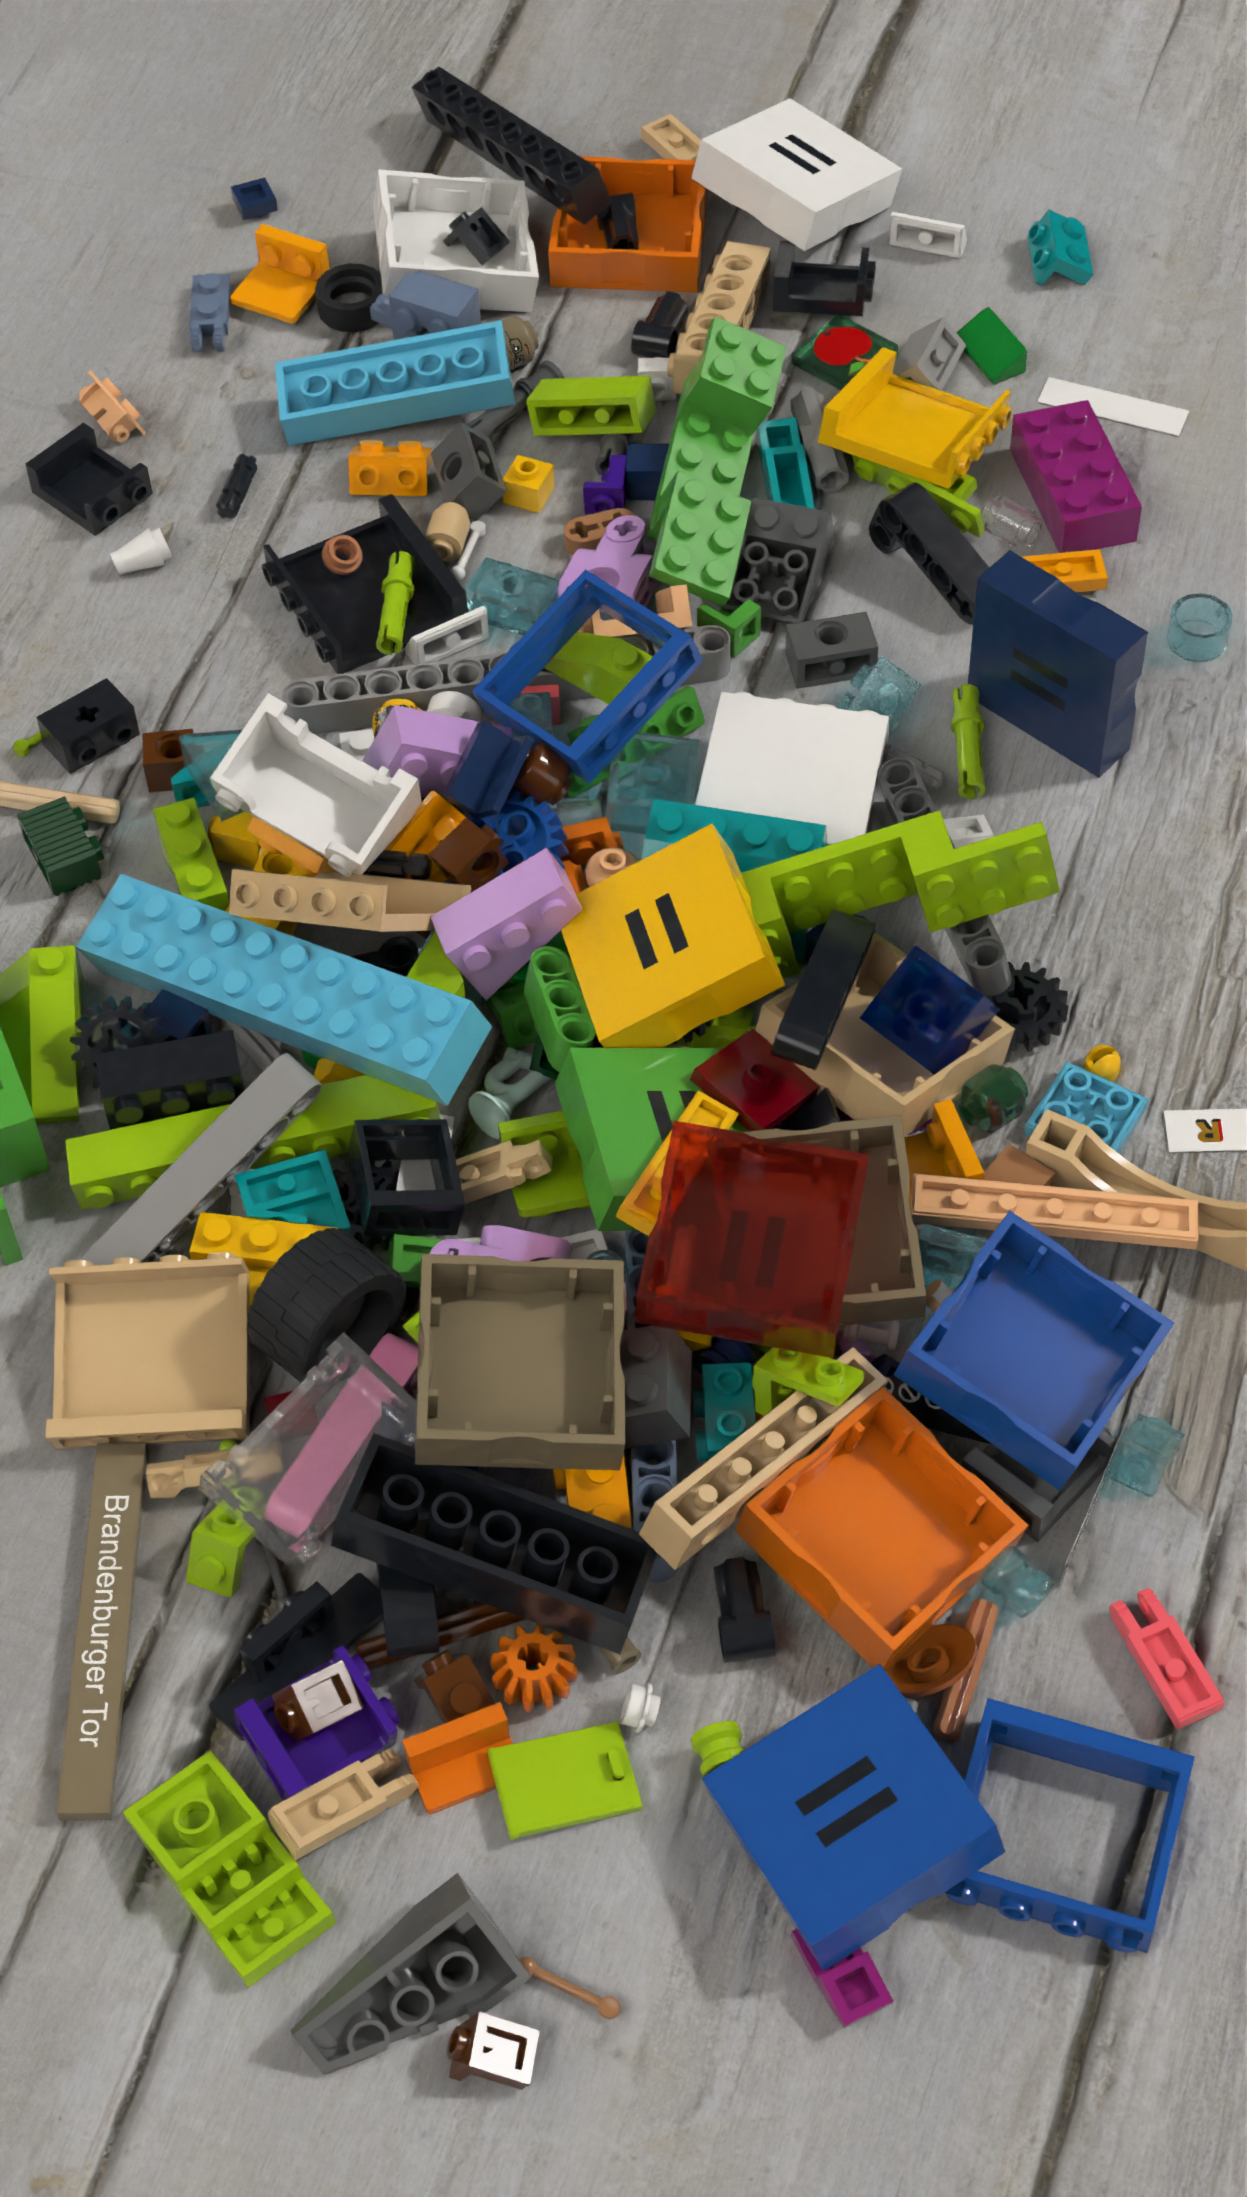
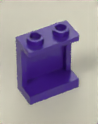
[234,1645,400,1801]

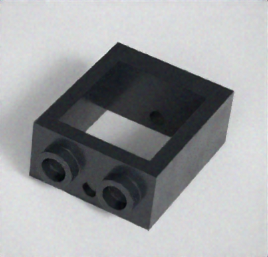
[348,1119,465,1237]

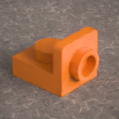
[559,816,624,865]

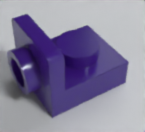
[583,455,627,515]

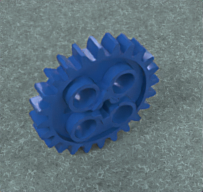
[445,790,569,883]

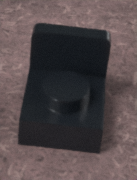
[443,207,510,265]

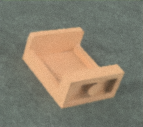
[577,584,692,638]

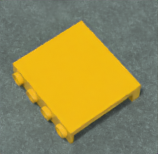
[818,347,1012,489]

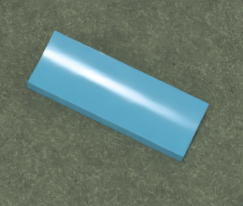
[275,320,516,446]

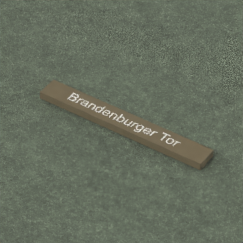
[56,1443,148,1821]

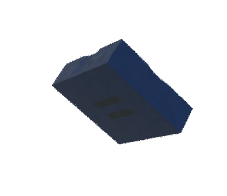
[968,550,1148,778]

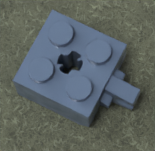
[370,271,481,340]

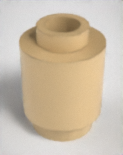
[425,502,470,562]

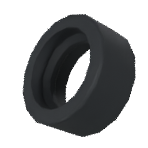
[315,263,383,332]

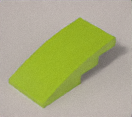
[123,1750,337,1988]

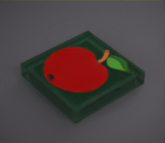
[791,315,898,390]

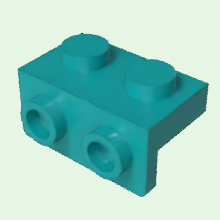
[1027,209,1094,285]
[693,1363,756,1462]

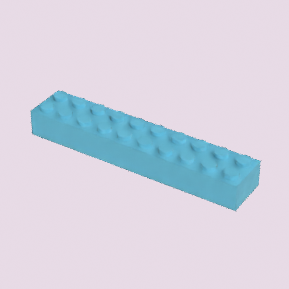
[76,874,492,1106]

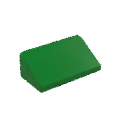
[956,307,1027,384]

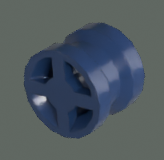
[694,1329,755,1376]

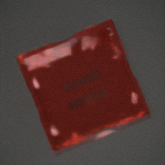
[636,1120,869,1358]

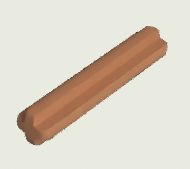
[933,1599,999,1742]

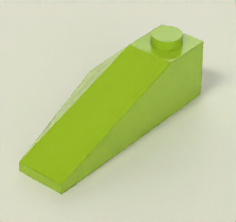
[0,945,84,1124]

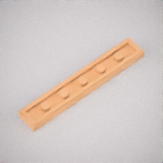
[910,1173,1198,1250]

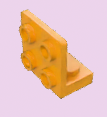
[230,224,330,324]
[904,1099,984,1202]

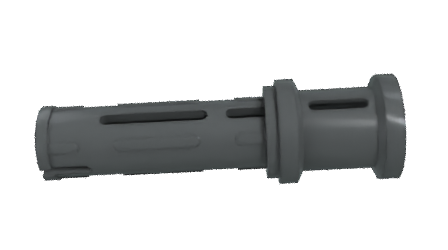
[466,361,565,438]

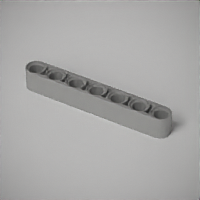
[79,1053,322,1265]

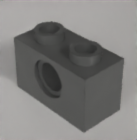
[431,423,507,521]
[785,612,878,689]

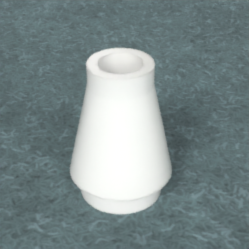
[110,528,172,575]

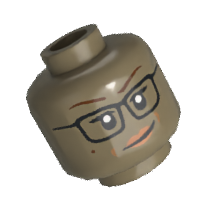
[502,316,539,370]

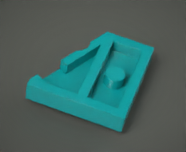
[235,1149,351,1235]

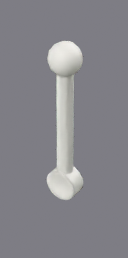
[450,521,486,581]

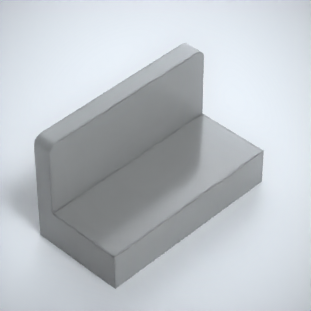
[892,317,966,391]

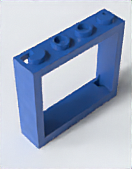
[472,569,704,784]
[944,1698,1195,1953]

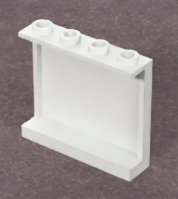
[695,692,889,845]

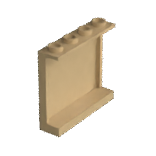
[229,869,471,932]
[46,1252,250,1449]

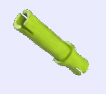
[376,551,415,655]
[951,684,986,799]

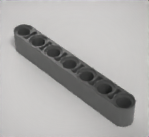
[877,757,1012,996]

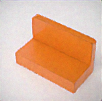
[402,1702,513,1814]

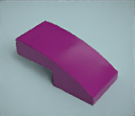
[790,1929,894,2028]

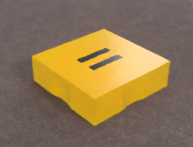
[561,823,785,1048]

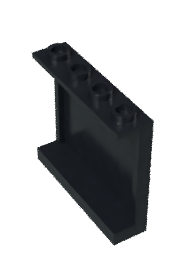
[262,494,468,674]

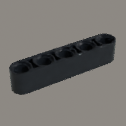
[771,909,876,1070]

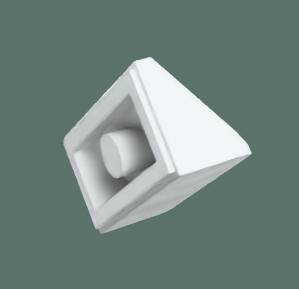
[889,212,967,259]
[405,606,489,664]

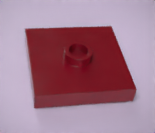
[690,1028,820,1131]

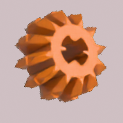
[490,1624,578,1714]

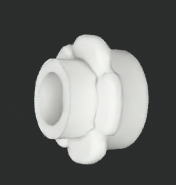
[620,1682,660,1733]

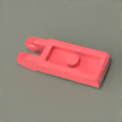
[1109,1588,1225,1730]

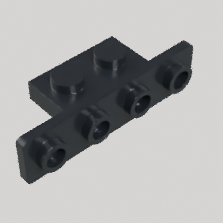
[209,1573,383,1741]

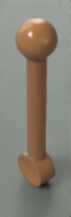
[520,1956,621,2019]

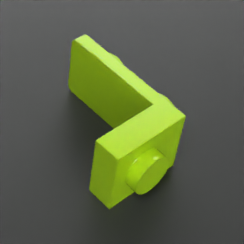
[752,1339,864,1416]
[186,1487,272,1598]

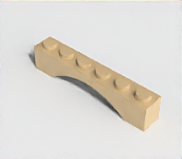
[1025,1109,1247,1272]

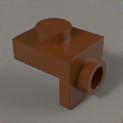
[414,1650,496,1723]

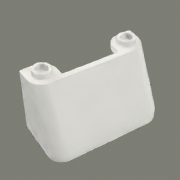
[210,693,422,877]

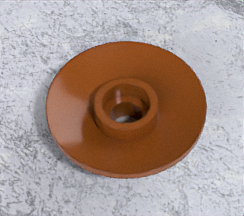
[885,1624,977,1698]

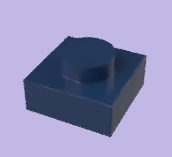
[231,177,278,220]

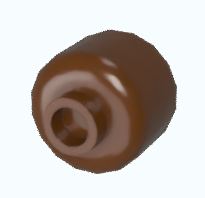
[512,742,574,805]

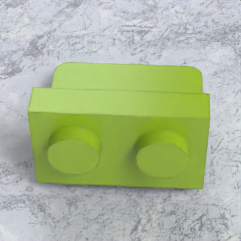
[498,1110,591,1218]

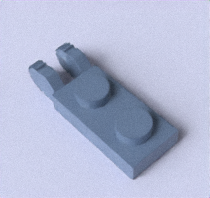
[189,273,232,352]

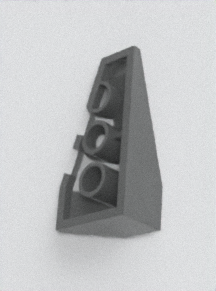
[290,1873,532,2075]

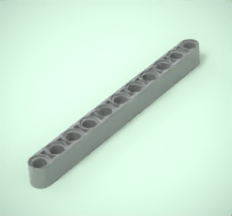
[281,625,730,734]

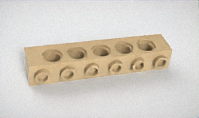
[667,241,771,394]
[639,1347,889,1570]

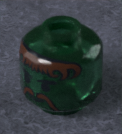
[958,1064,1028,1132]

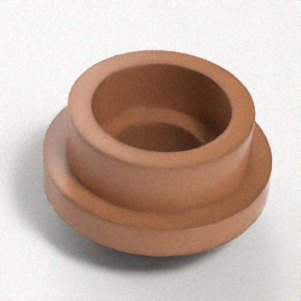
[322,535,362,575]

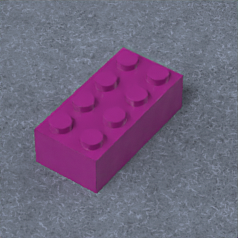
[1010,400,1142,553]

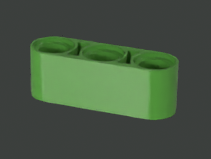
[523,946,596,1072]

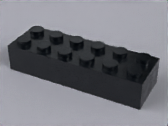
[331,1433,657,1654]

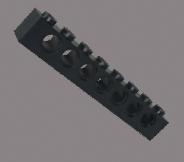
[412,66,612,225]

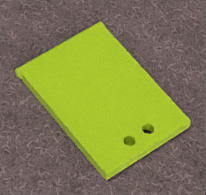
[487,1721,643,1840]

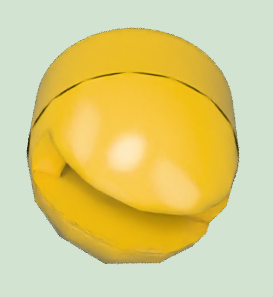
[1083,1044,1121,1082]

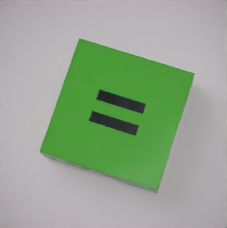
[555,1048,750,1231]

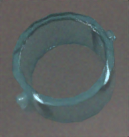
[1166,593,1233,662]

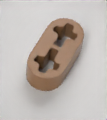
[564,508,636,555]

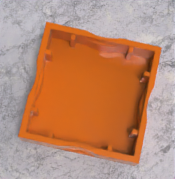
[548,156,708,293]
[734,1386,1029,1670]

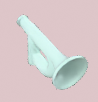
[468,1047,551,1140]

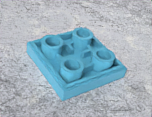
[1024,1061,1149,1153]

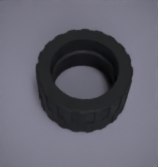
[247,1228,406,1392]

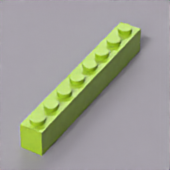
[65,1075,441,1210]

